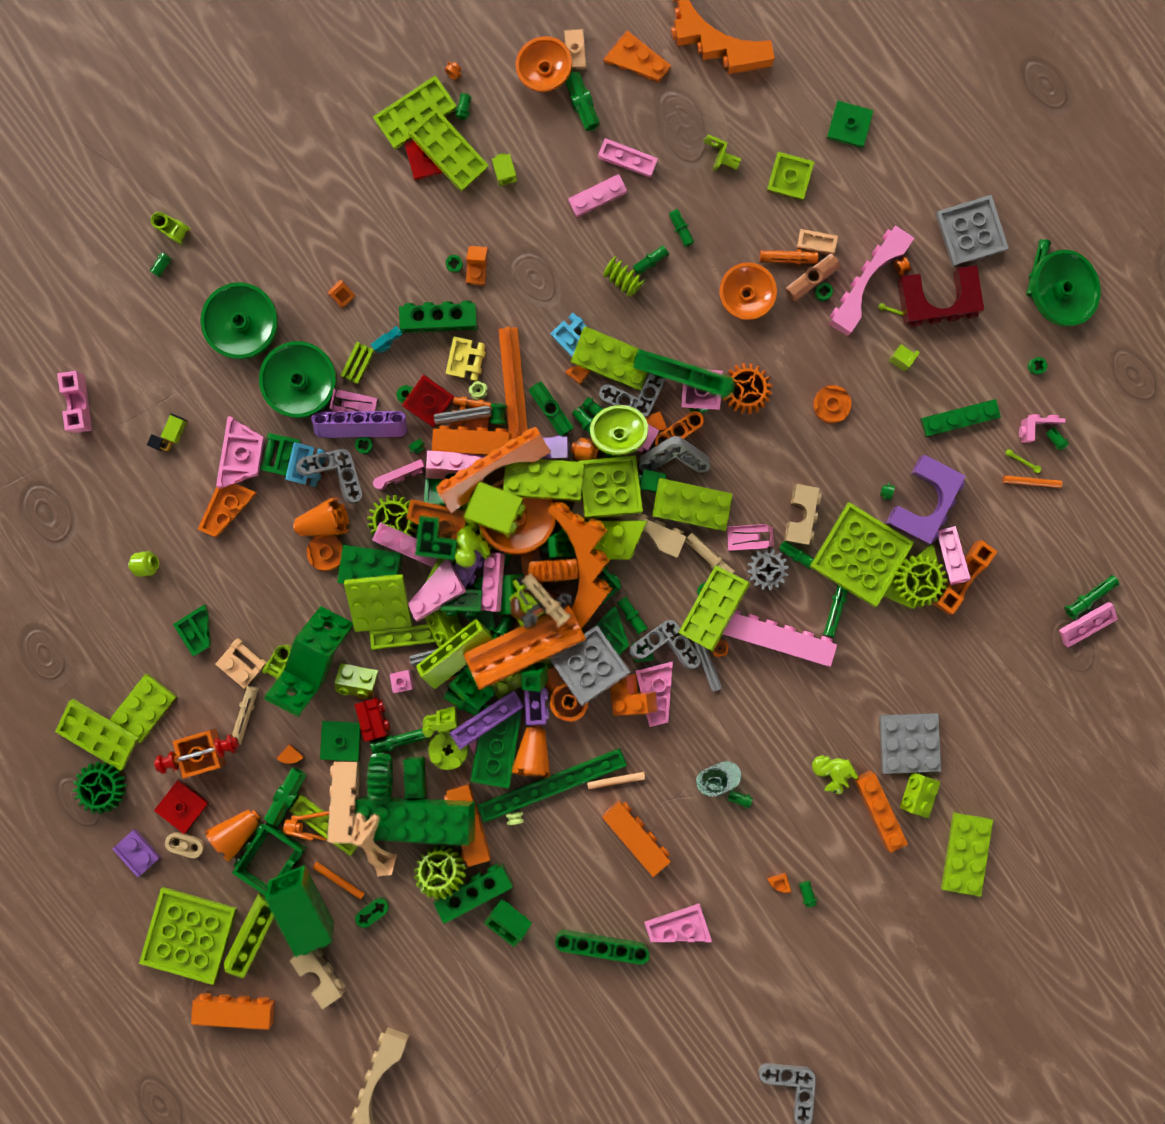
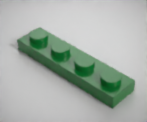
[921,399,1001,437]

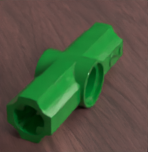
[565,71,600,131]
[528,381,574,436]
[264,767,307,827]

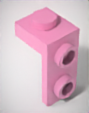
[1019,414,1066,443]

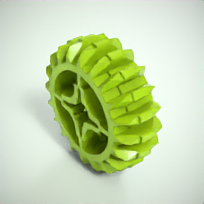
[367,495,418,537]
[894,555,948,607]
[414,846,466,900]

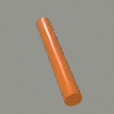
[1003,475,1062,488]
[313,862,365,900]

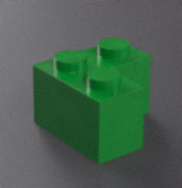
[415,515,457,560]

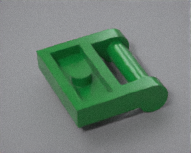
[260,433,301,476]

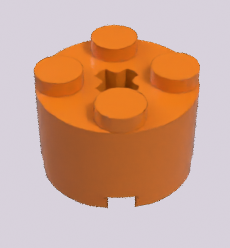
[550,683,589,722]

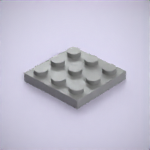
[935,195,1009,267]
[549,626,630,706]
[879,713,941,774]

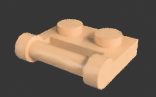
[215,638,267,689]

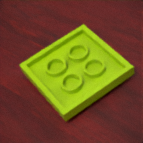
[578,455,643,519]
[344,574,412,632]

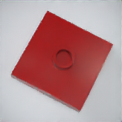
[404,140,443,180]
[401,374,455,428]
[154,779,209,834]

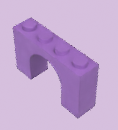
[885,455,965,545]

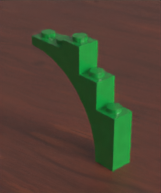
[632,349,735,398]

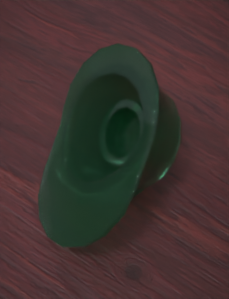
[696,761,742,797]

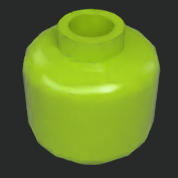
[128,551,159,577]

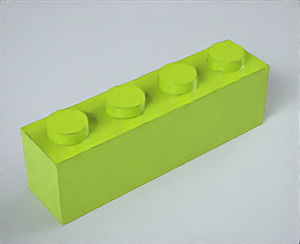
[416,618,493,690]
[224,893,274,979]

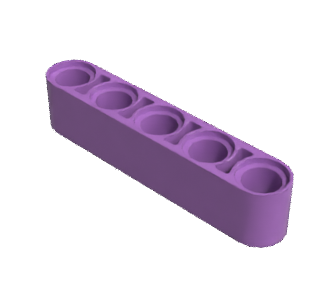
[311,411,408,438]

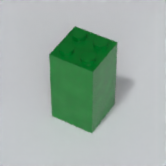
[265,865,334,958]

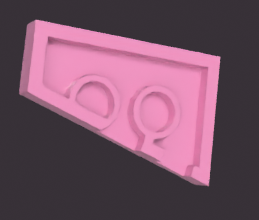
[408,559,466,621]
[635,661,673,727]
[644,903,712,942]

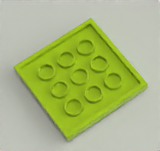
[809,502,914,607]
[139,887,237,985]

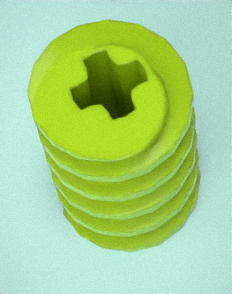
[603,256,646,297]

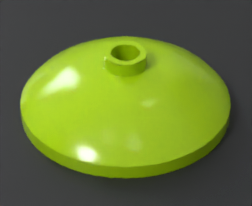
[590,405,648,455]

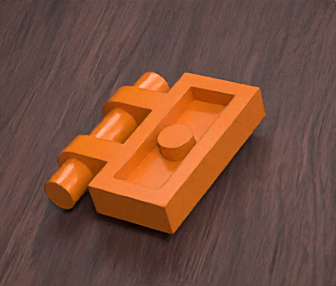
[449,396,491,431]

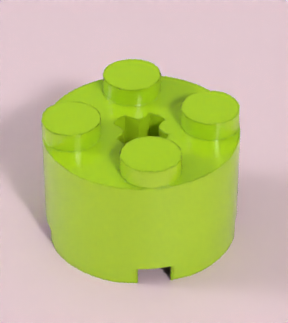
[429,729,470,770]

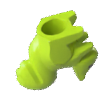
[455,523,491,567]
[812,755,858,794]

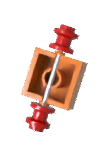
[154,728,239,779]

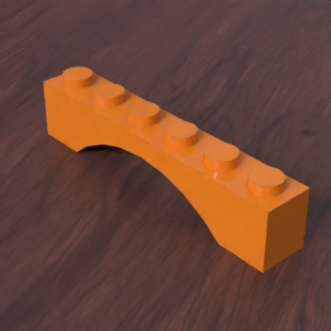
[436,427,551,512]

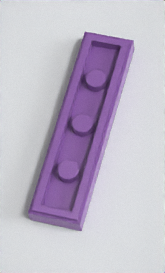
[449,691,525,750]

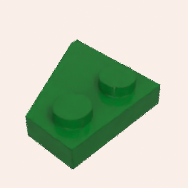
[173,604,211,657]
[592,606,629,656]

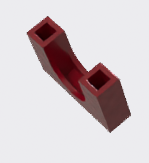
[897,265,984,327]

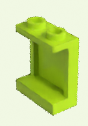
[464,482,525,538]

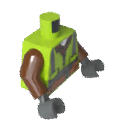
[509,576,571,628]

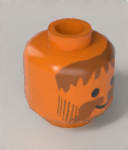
[571,437,600,462]

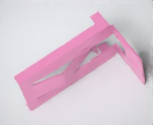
[330,388,378,412]
[727,524,774,551]

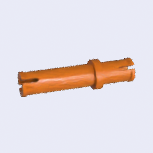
[760,249,818,265]

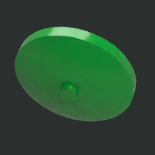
[1031,250,1101,327]
[200,282,279,360]
[259,341,337,418]

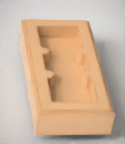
[564,29,586,70]
[796,229,838,255]

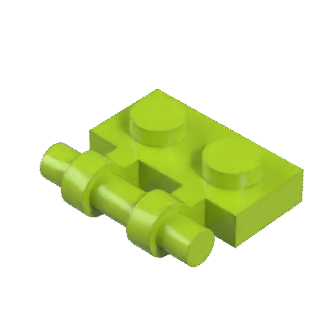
[422,706,457,737]

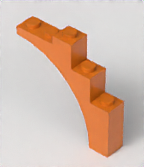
[671,0,775,74]
[548,501,612,629]

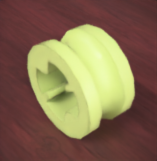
[506,812,524,825]

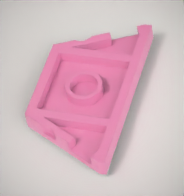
[216,416,265,488]

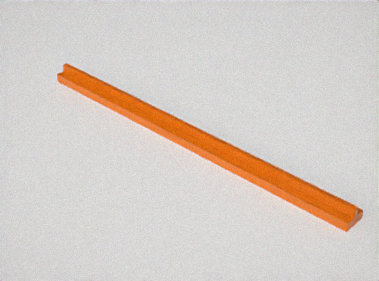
[499,326,546,619]

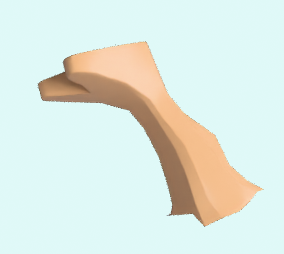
[352,813,398,877]

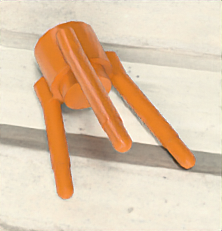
[283,811,329,841]

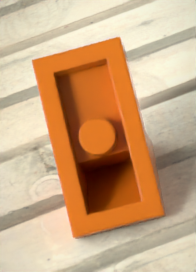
[466,246,488,285]

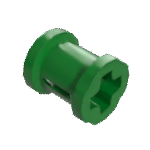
[489,403,508,424]

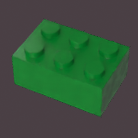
[337,545,403,584]

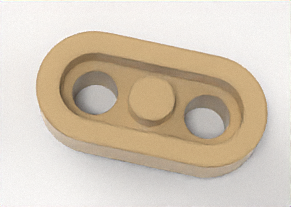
[165,832,205,858]

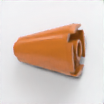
[293,497,349,536]
[512,725,550,778]
[204,809,261,862]

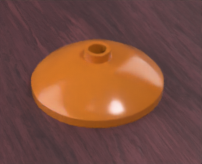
[515,36,572,92]
[719,262,777,320]

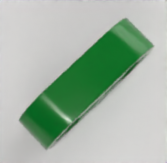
[355,897,389,928]

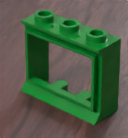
[232,823,307,896]

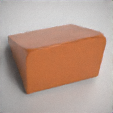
[327,280,356,309]

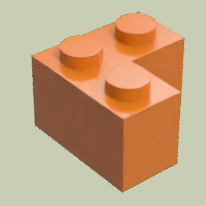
[610,674,658,716]

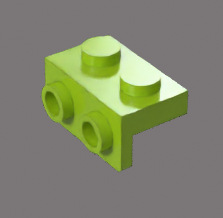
[425,608,463,647]
[334,663,378,699]
[900,773,941,818]

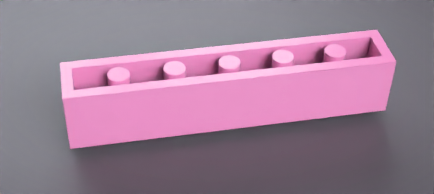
[723,610,837,667]

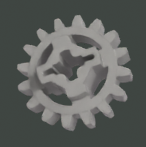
[746,549,789,590]

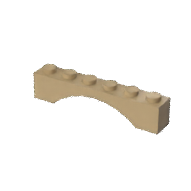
[571,494,686,558]
[351,1027,409,1124]

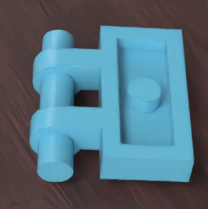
[550,313,587,357]
[285,442,326,488]

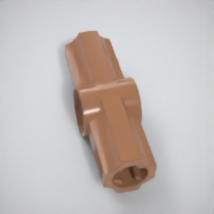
[785,254,841,302]

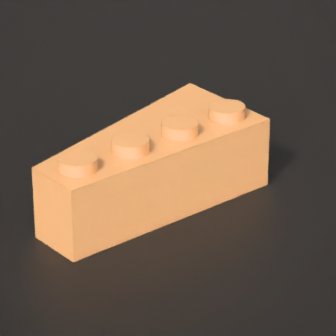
[328,762,360,843]

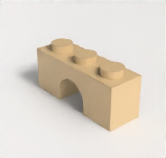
[784,484,821,546]
[290,948,345,1009]

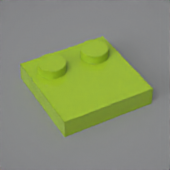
[767,152,815,200]

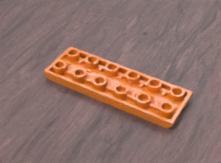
[464,605,586,690]

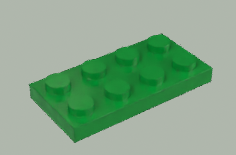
[470,705,522,789]

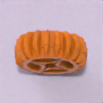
[723,363,773,415]
[528,559,580,582]

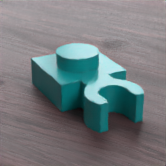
[370,326,403,354]

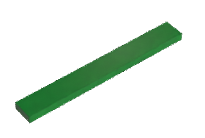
[477,748,627,823]

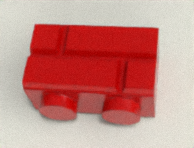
[354,697,391,742]

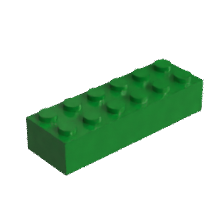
[356,796,475,845]

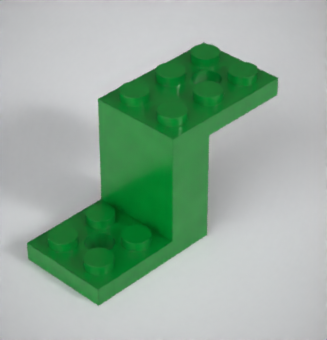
[264,606,353,717]

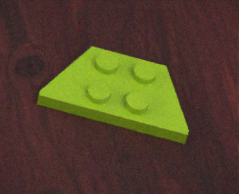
[584,520,647,560]
[884,544,943,609]

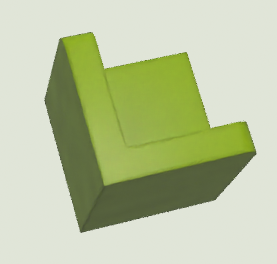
[889,344,920,371]

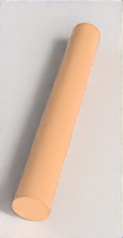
[587,772,645,789]

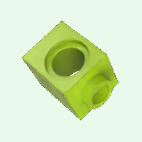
[492,153,517,187]

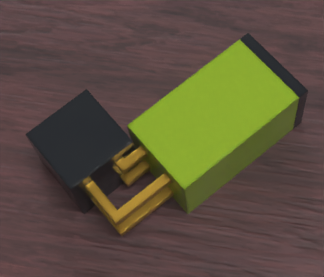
[147,413,188,452]

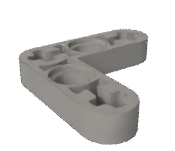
[599,373,666,417]
[639,436,710,473]
[296,449,362,504]
[630,620,701,670]
[758,1063,816,1124]

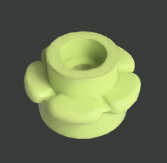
[469,381,488,400]

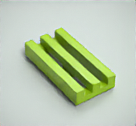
[340,342,375,385]

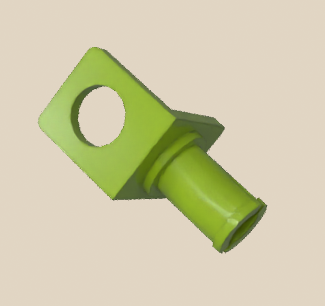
[703,135,741,171]

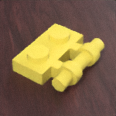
[445,337,486,381]

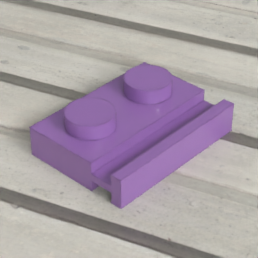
[113,829,161,877]

